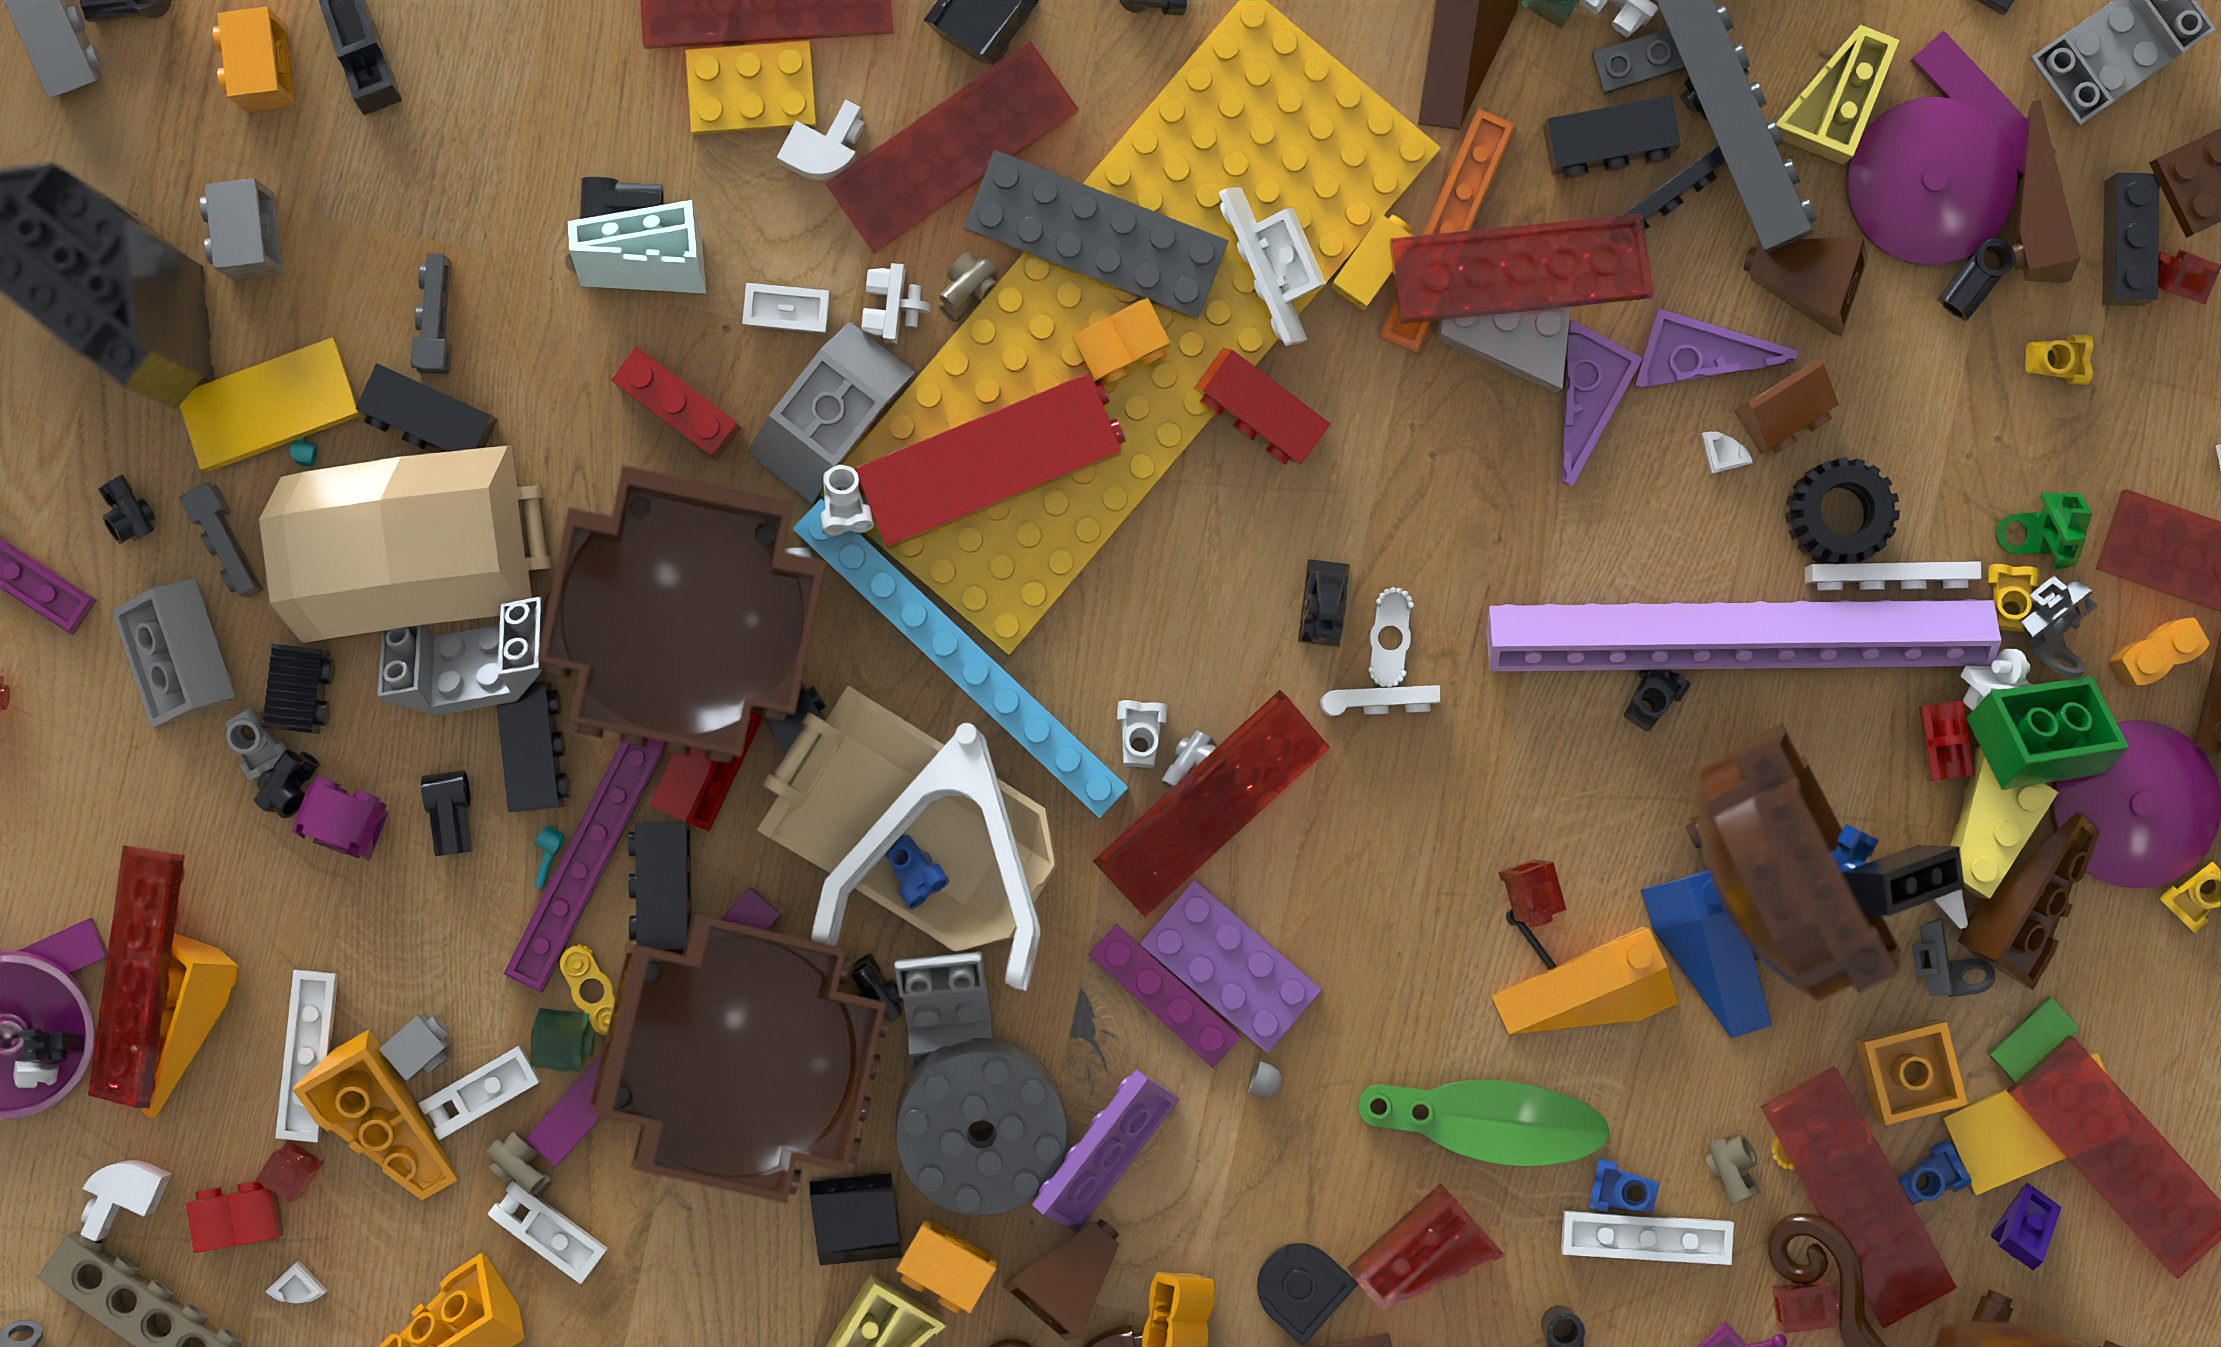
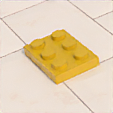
[685,41,817,135]

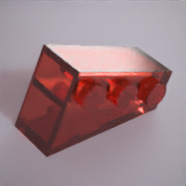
[1347,1183,1505,1310]

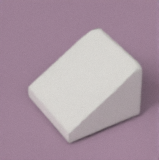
[1931,889,1968,929]

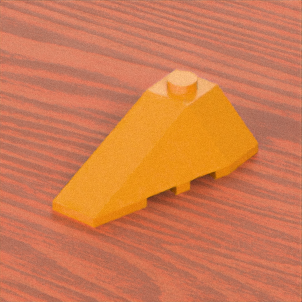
[1491,927,1678,1035]
[130,929,238,1118]
[293,1029,458,1201]
[379,1252,525,1347]

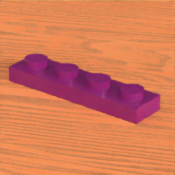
[1088,923,1241,1068]

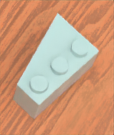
[568,200,706,294]

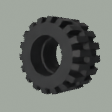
[1785,457,1900,564]

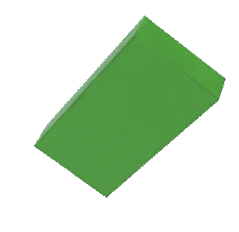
[1987,997,2080,1085]

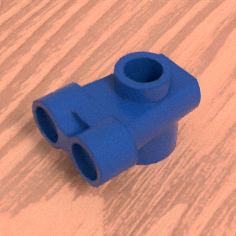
[1830,824,1879,872]
[885,835,949,909]
[1896,1139,1972,1206]
[1589,1159,1660,1213]

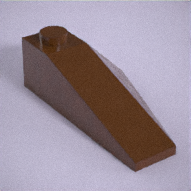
[1418,0,1518,130]
[2011,100,2080,283]
[1957,813,2100,990]

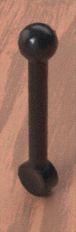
[1506,907,1556,970]

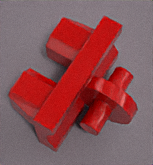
[1919,700,1974,781]

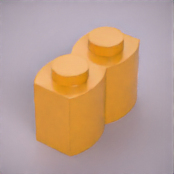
[1072,298,1171,385]
[2109,617,2210,687]
[1142,1272,1215,1347]

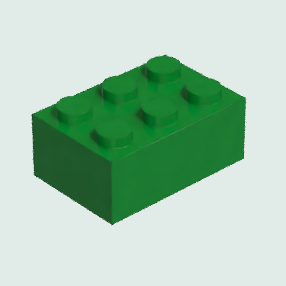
[1966,676,2129,790]

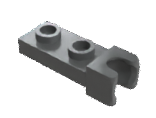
[1592,29,1686,94]
[411,253,452,374]
[179,482,263,597]

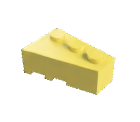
[1776,25,1900,165]
[1950,747,2058,899]
[825,1273,946,1347]

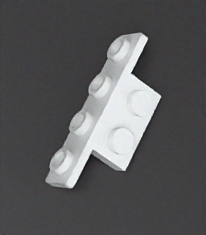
[1219,187,1326,346]

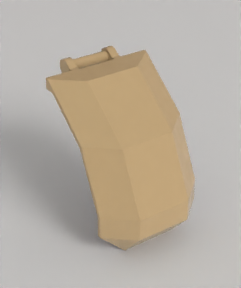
[258,445,553,643]
[757,686,1057,953]

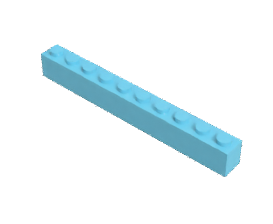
[793,498,1128,818]

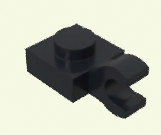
[19,1029,84,1063]

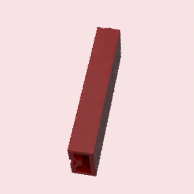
[854,372,1126,549]

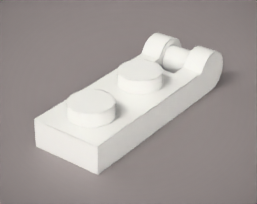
[1320,685,1440,716]
[418,1045,541,1140]
[488,1179,608,1284]

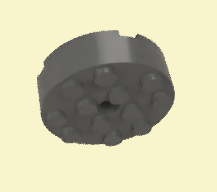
[896,1038,1067,1216]

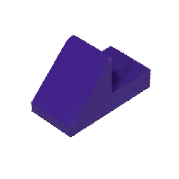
[1991,1183,2061,1271]

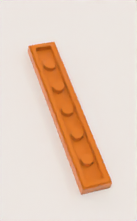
[1379,108,1516,354]

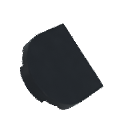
[1257,1243,1359,1346]

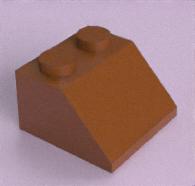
[1734,357,1839,454]

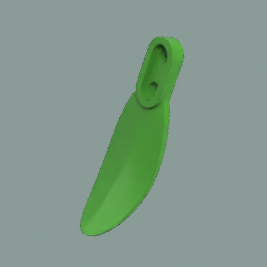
[1358,1080,1609,1166]

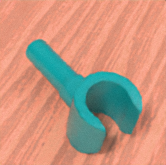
[290,437,318,467]
[534,826,565,888]

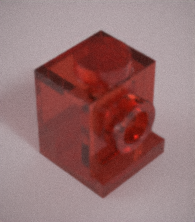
[2158,249,2221,305]
[1498,859,1567,927]
[256,1140,324,1203]
[1772,1281,1840,1333]

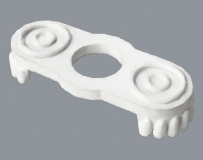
[1369,587,1414,688]

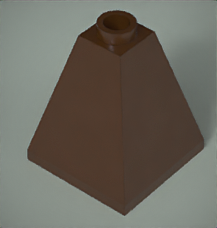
[1744,236,1868,336]
[1003,1219,1119,1341]

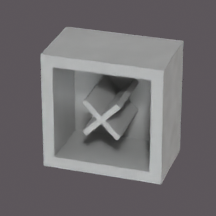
[200,178,283,280]

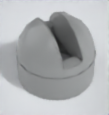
[1248,1061,1282,1098]

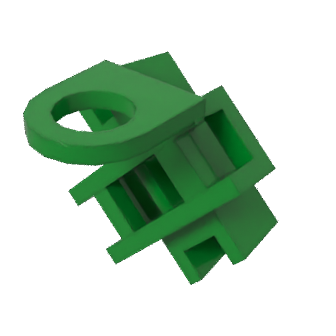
[1995,492,2092,570]

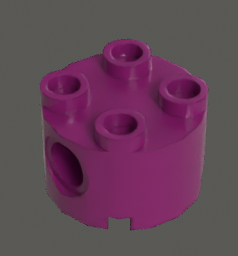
[291,776,388,861]

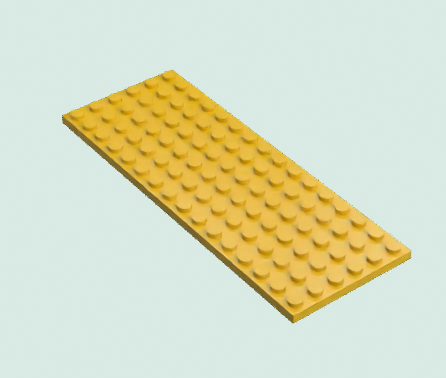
[820,0,1441,656]

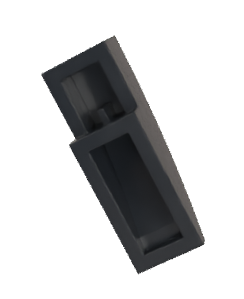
[319,0,403,115]

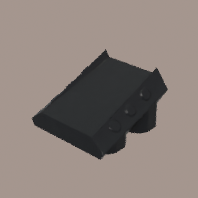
[924,0,1039,65]
[809,1172,902,1266]

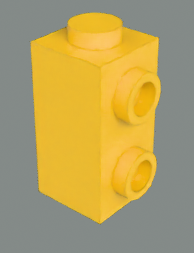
[1331,214,1415,312]

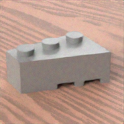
[4,0,103,99]
[1437,292,1571,394]

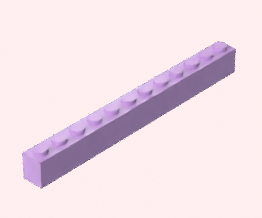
[1486,599,2001,672]

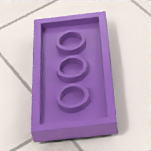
[1139,880,1322,1053]
[1032,1069,1180,1232]

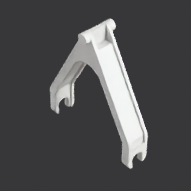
[812,723,1041,990]

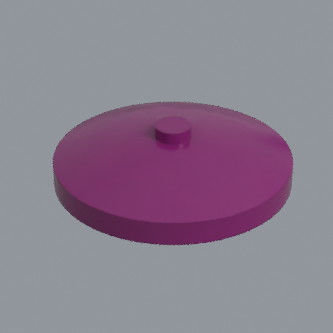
[1846,97,2017,266]
[2050,720,2221,888]
[0,950,94,1119]

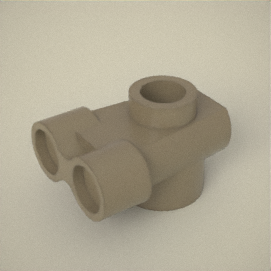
[939,252,997,322]
[486,1131,553,1197]
[1706,1135,1760,1205]

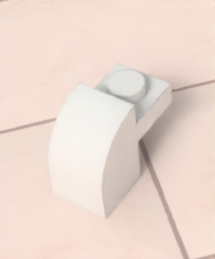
[777,99,865,181]
[80,1160,172,1242]

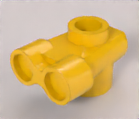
[2025,334,2093,385]
[1988,564,2040,632]
[2159,861,2221,934]

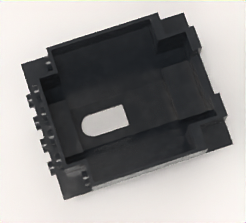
[0,163,215,409]

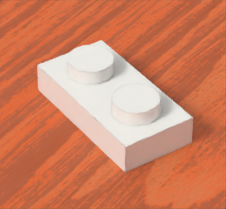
[742,283,831,334]

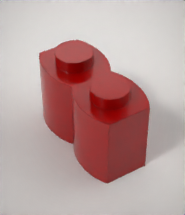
[185,1180,283,1253]

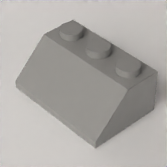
[112,579,235,729]

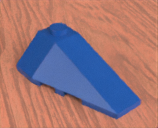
[1640,869,1772,1038]

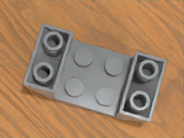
[2029,0,2216,126]
[747,321,916,504]
[378,596,544,716]
[895,951,993,1071]

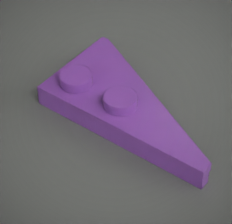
[1633,308,1799,389]
[1562,319,1643,487]

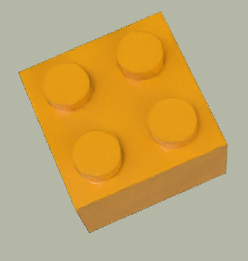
[213,7,296,112]
[1855,1019,1968,1125]
[896,1216,999,1314]

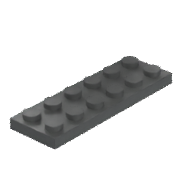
[964,150,1229,320]

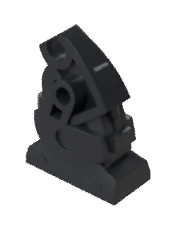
[1298,559,1350,647]

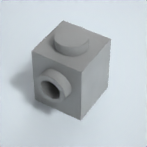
[379,1013,452,1081]

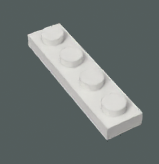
[1805,562,1981,591]
[275,969,339,1142]
[1561,1211,1734,1265]

